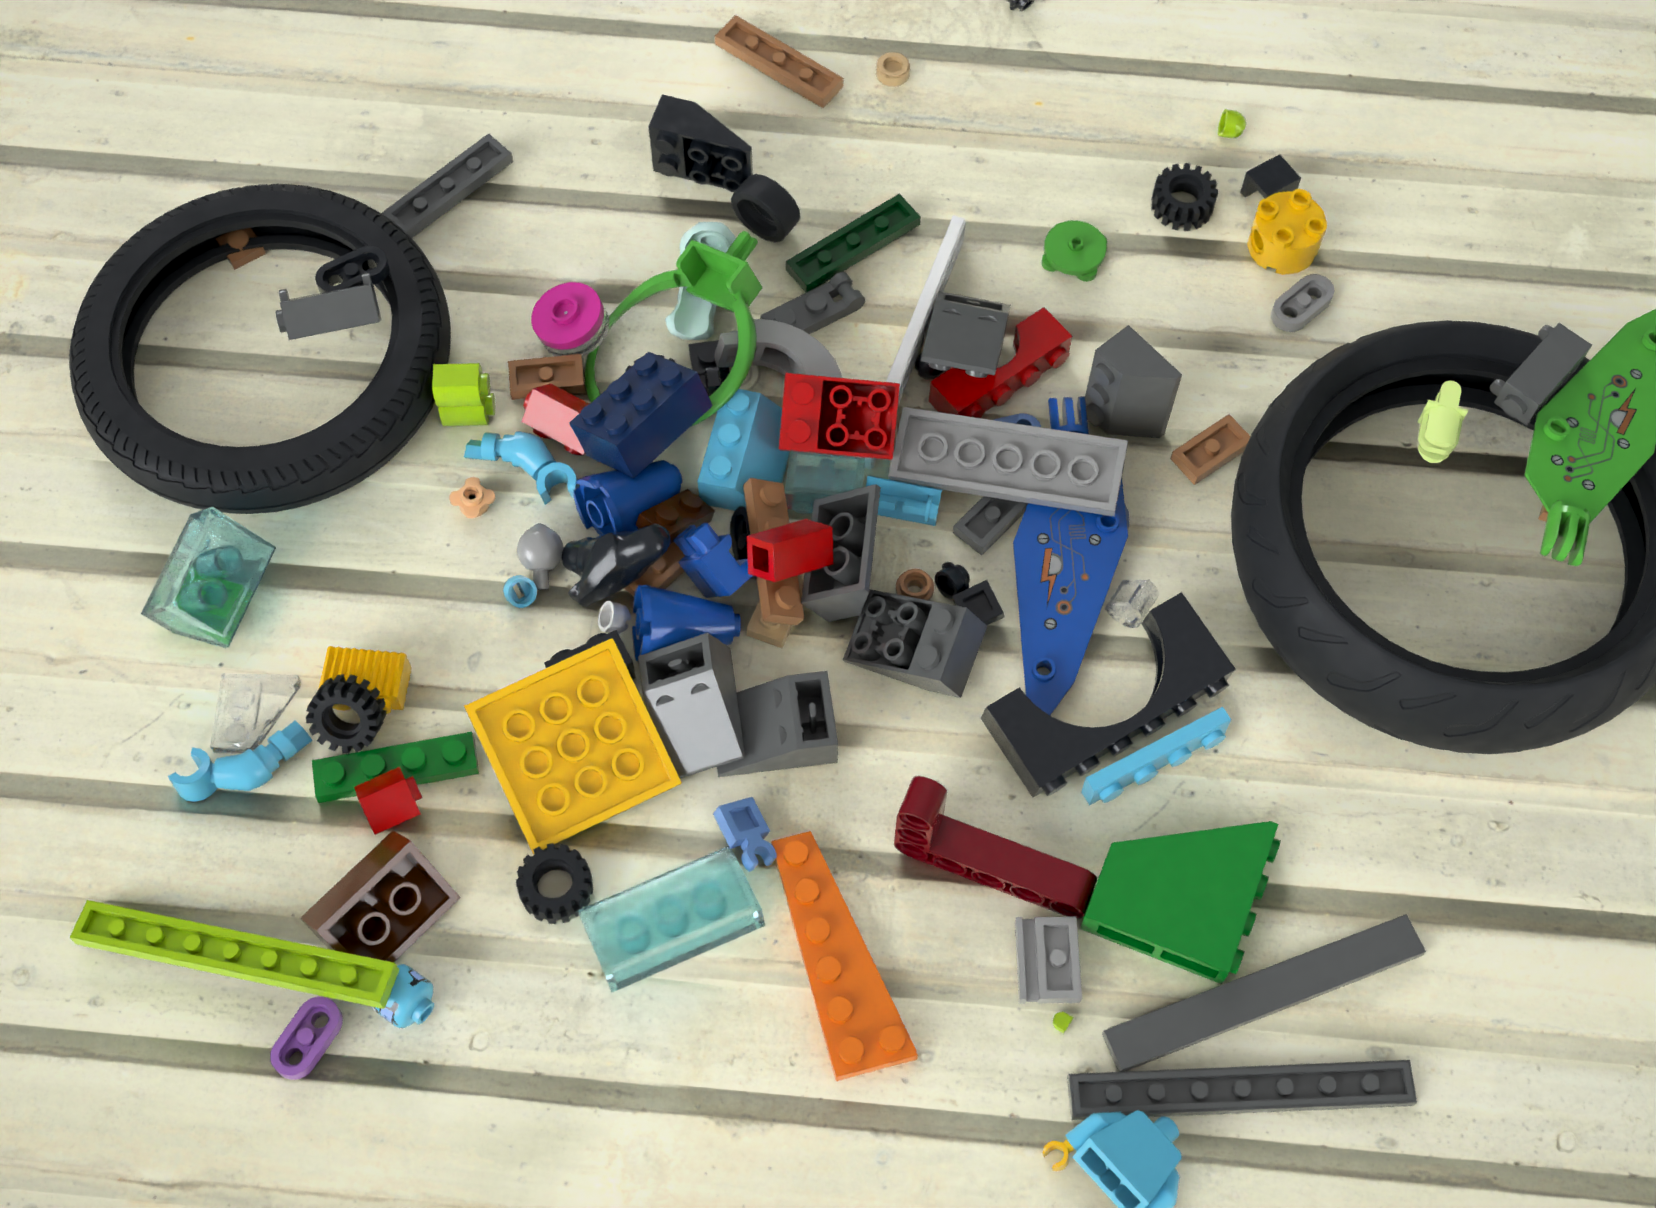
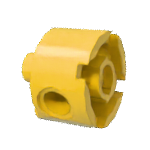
[1247,189,1327,275]

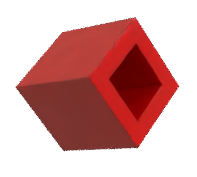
[354,767,423,835]

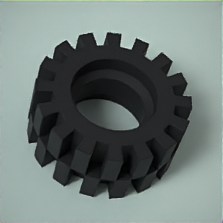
[1151,163,1218,231]
[306,674,386,753]

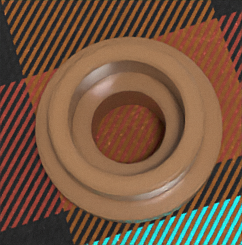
[896,569,934,601]

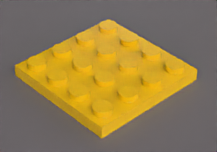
[464,638,682,855]

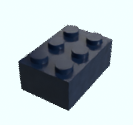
[569,352,713,479]

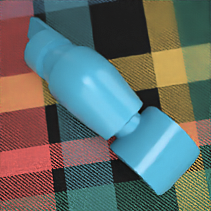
[464,431,579,505]
[168,721,312,802]

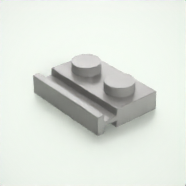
[1015,917,1082,1004]

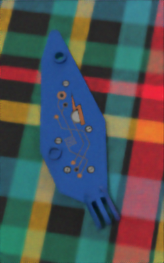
[1013,396,1128,716]

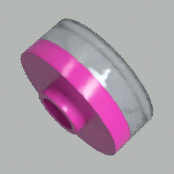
[531,282,610,356]

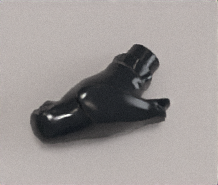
[562,523,671,607]

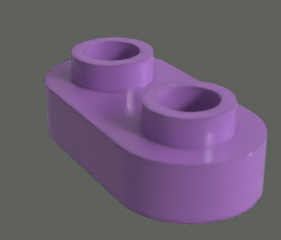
[270,997,343,1080]

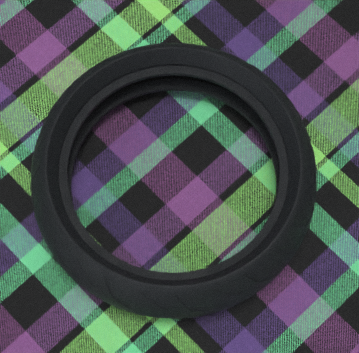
[1231,320,1656,754]

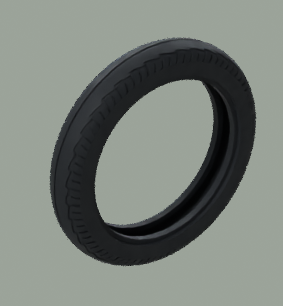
[69,184,451,514]

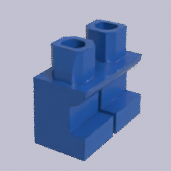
[673,523,753,598]

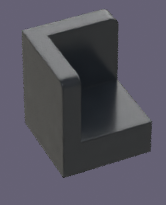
[1240,154,1301,198]

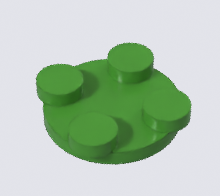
[1041,220,1107,282]

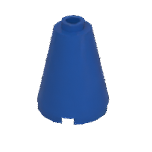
[573,460,682,538]
[632,585,741,663]

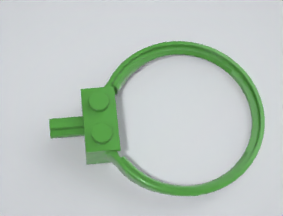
[585,231,763,428]

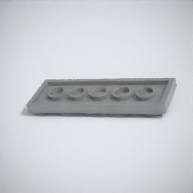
[888,407,1128,517]

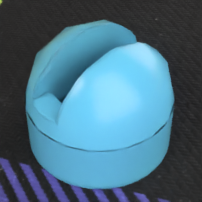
[503,575,537,608]

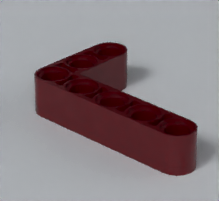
[894,776,1097,919]

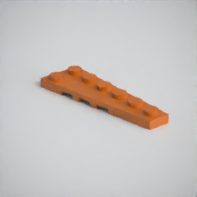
[771,831,918,1081]

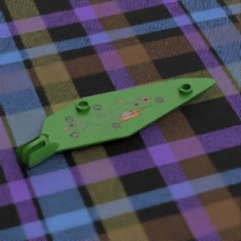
[1524,309,1656,567]

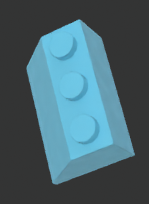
[698,389,790,511]

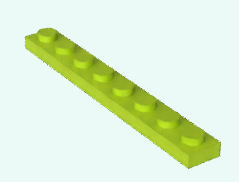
[69,900,399,1009]

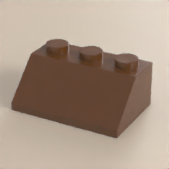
[300,830,461,963]

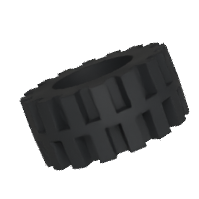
[516,843,593,924]

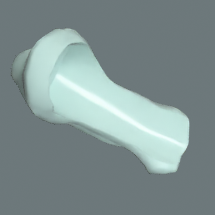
[665,222,736,340]

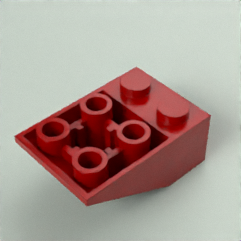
[779,373,900,460]

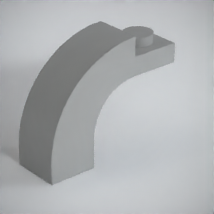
[714,319,842,378]

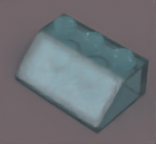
[141,507,276,648]

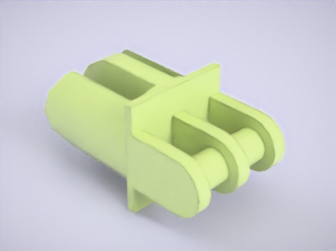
[1418,380,1468,463]

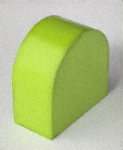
[1052,1012,1073,1033]

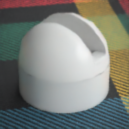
[598,601,631,633]

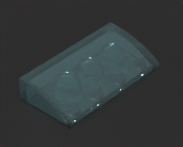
[578,846,766,993]

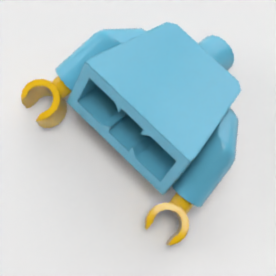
[1043,1110,1182,1208]

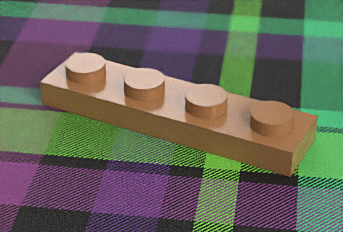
[715,15,843,108]
[743,478,804,626]

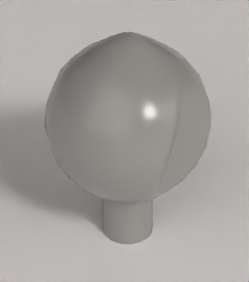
[517,523,564,590]

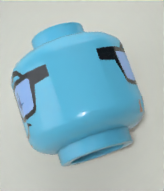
[372,964,435,1028]

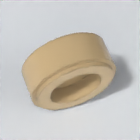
[876,52,910,87]

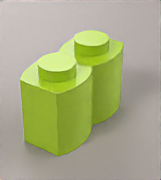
[432,363,495,426]

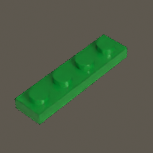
[312,732,479,803]

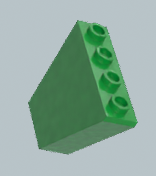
[1080,821,1281,984]

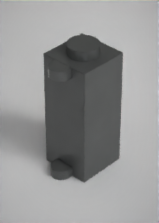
[276,273,382,340]
[1489,323,1592,425]

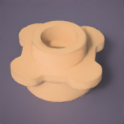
[449,477,495,518]

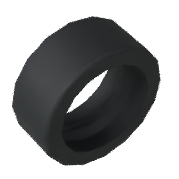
[731,174,800,243]

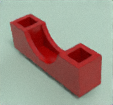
[929,307,1072,418]

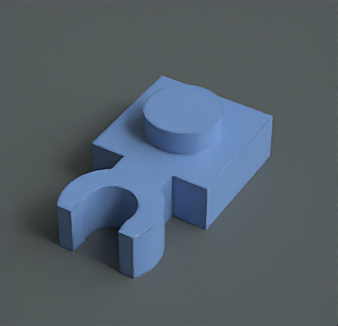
[713,797,777,872]

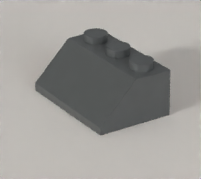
[1085,325,1182,438]
[801,484,881,622]

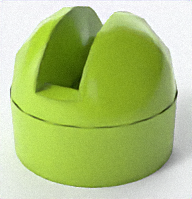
[1218,109,1246,138]

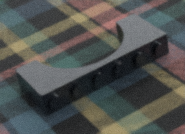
[980,592,1236,798]

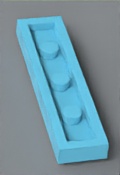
[1081,707,1231,805]

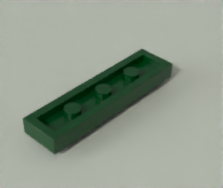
[785,193,921,293]

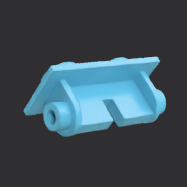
[866,475,942,526]

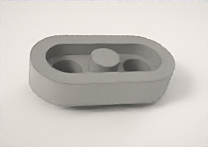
[1271,274,1334,332]

